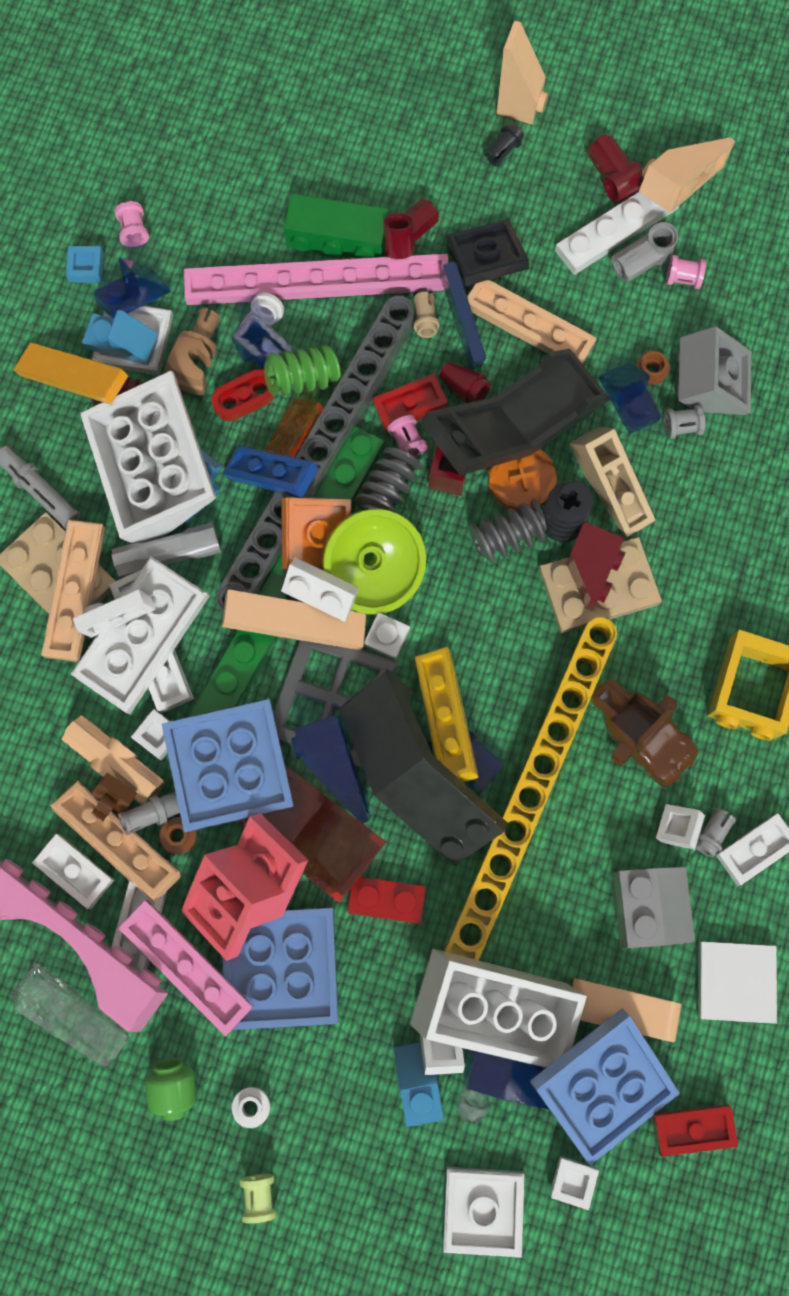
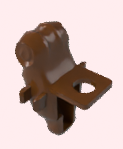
[591,680,699,787]

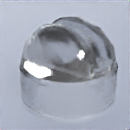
[457,1089,490,1124]

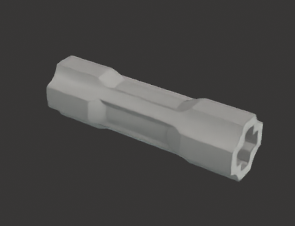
[112,522,222,579]

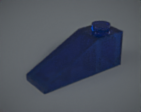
[291,715,371,824]
[464,1050,550,1110]

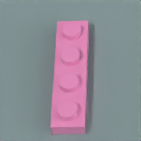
[118,900,254,1036]

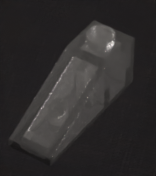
[11,963,130,1069]

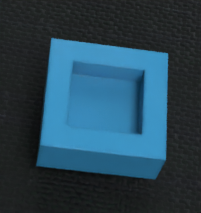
[66,246,104,283]

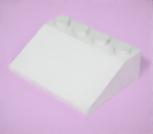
[80,371,216,544]

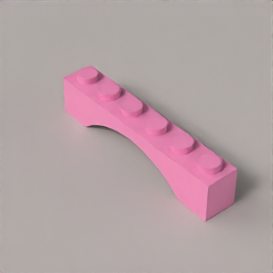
[0,859,168,1032]

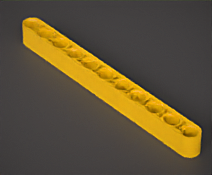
[444,617,617,960]

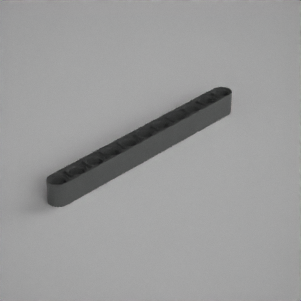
[216,296,414,613]

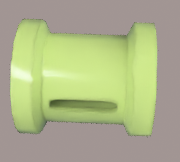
[239,1174,277,1223]

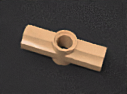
[62,715,166,804]

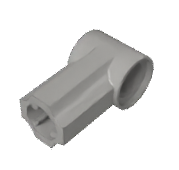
[611,222,678,283]

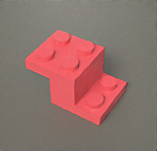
[181,813,308,961]

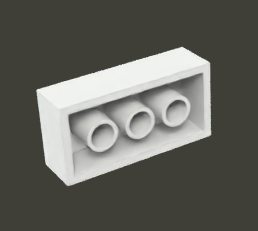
[410,949,587,1068]

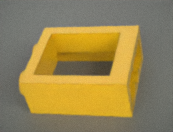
[707,630,789,741]

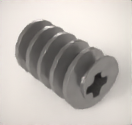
[355,448,423,513]
[469,499,547,563]

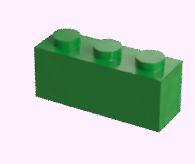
[284,194,389,259]

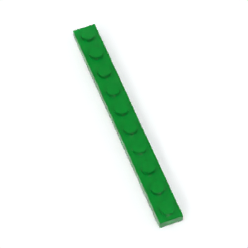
[188,426,385,718]

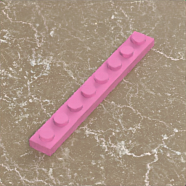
[184,254,448,305]

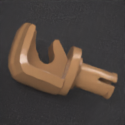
[164,308,220,396]

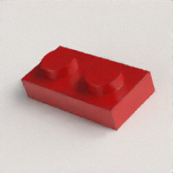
[372,373,448,432]
[348,876,426,924]
[653,1104,738,1157]

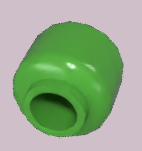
[144,1058,197,1121]

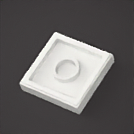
[92,300,173,376]
[698,941,777,1024]
[443,1167,524,1258]

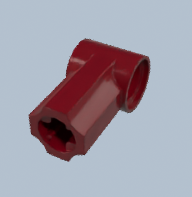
[587,134,644,203]
[384,198,439,259]

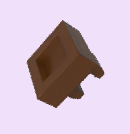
[91,773,138,821]

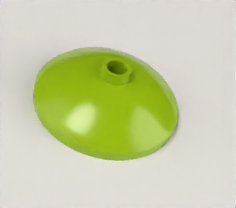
[322,508,426,614]

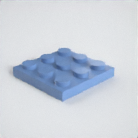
[162,699,294,833]
[223,908,339,1030]
[530,1008,680,1166]

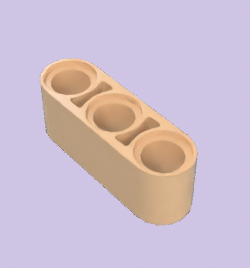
[573,978,682,1042]

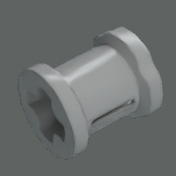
[663,405,706,439]

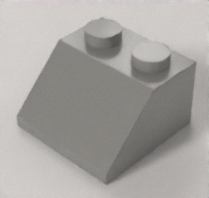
[677,326,752,415]
[612,867,695,948]

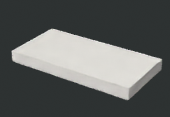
[71,557,210,714]

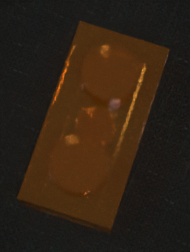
[265,398,324,458]

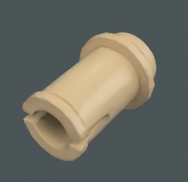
[413,292,440,338]

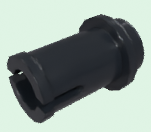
[484,123,524,166]

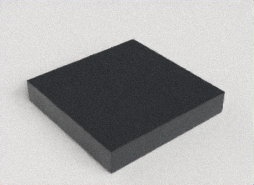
[446,219,529,286]

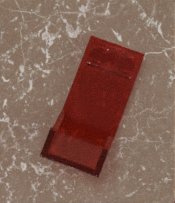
[238,764,386,903]

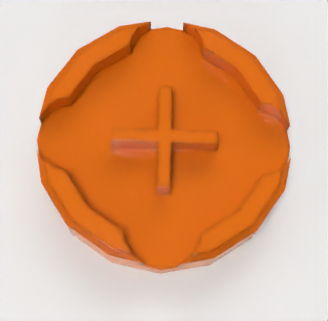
[488,449,557,512]

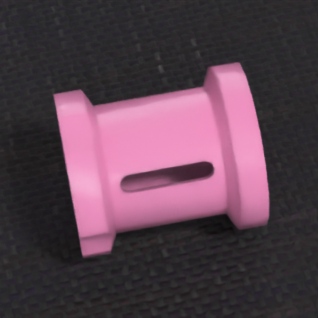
[114,201,149,247]
[666,255,706,290]
[387,415,428,458]

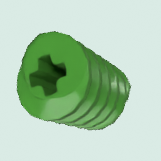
[264,345,341,397]

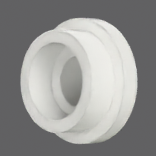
[251,293,284,326]
[232,1087,270,1128]

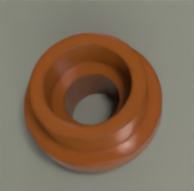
[635,351,670,385]
[160,817,197,854]

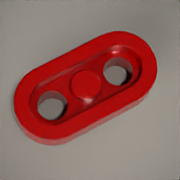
[212,369,276,421]

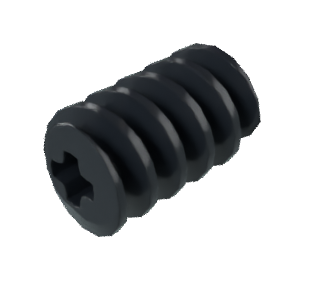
[544,481,593,542]

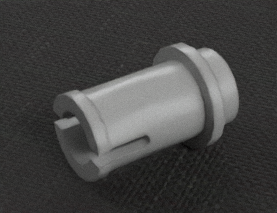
[696,808,736,857]

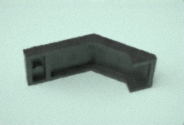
[421,348,610,476]
[339,668,507,866]

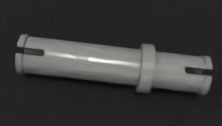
[0,445,81,529]

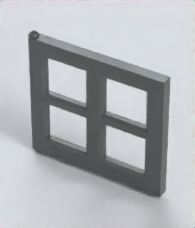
[273,640,399,767]

